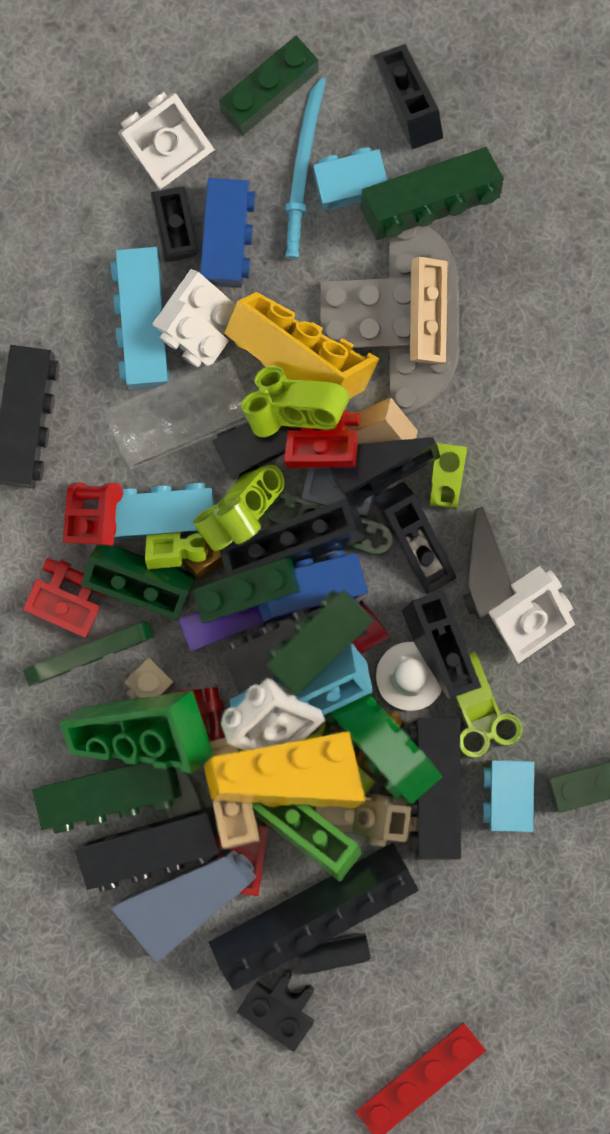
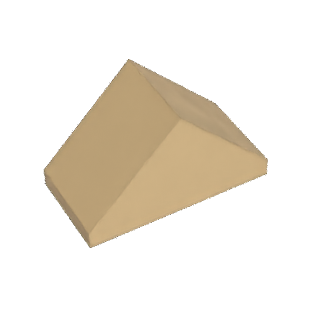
[348,398,418,444]

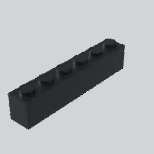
[209,843,419,991]

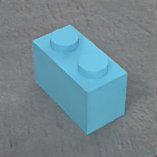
[313,148,387,211]
[482,760,534,832]

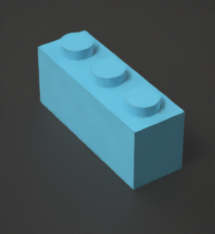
[114,483,214,540]

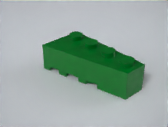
[59,691,214,773]
[323,694,443,805]

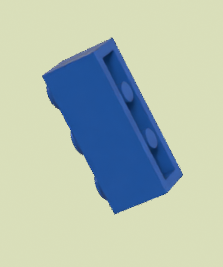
[200,178,255,287]
[259,550,369,623]

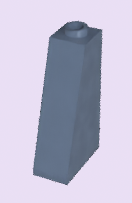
[112,850,257,963]

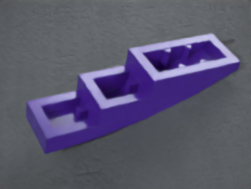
[178,606,274,652]

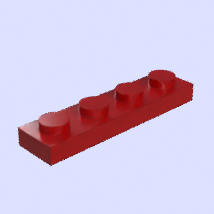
[355,1022,486,1134]

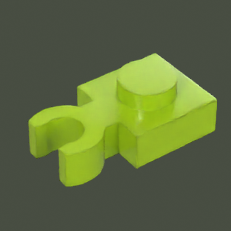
[145,532,206,569]

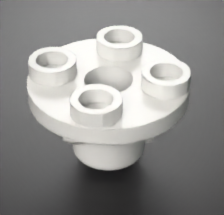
[376,642,442,711]

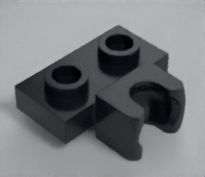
[236,970,315,1052]

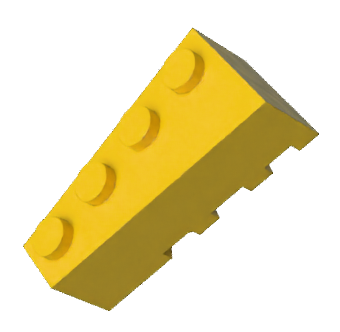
[224,292,380,399]
[204,732,365,809]

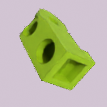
[429,443,467,509]

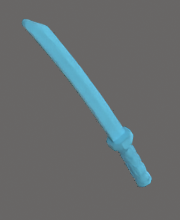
[285,78,326,260]

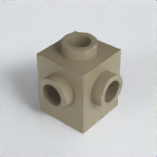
[352,794,411,846]

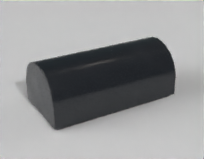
[150,186,199,262]
[299,933,371,975]

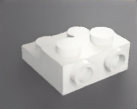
[118,92,214,190]
[152,269,236,368]
[488,566,575,663]
[221,678,325,751]

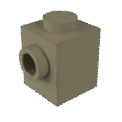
[124,658,176,699]

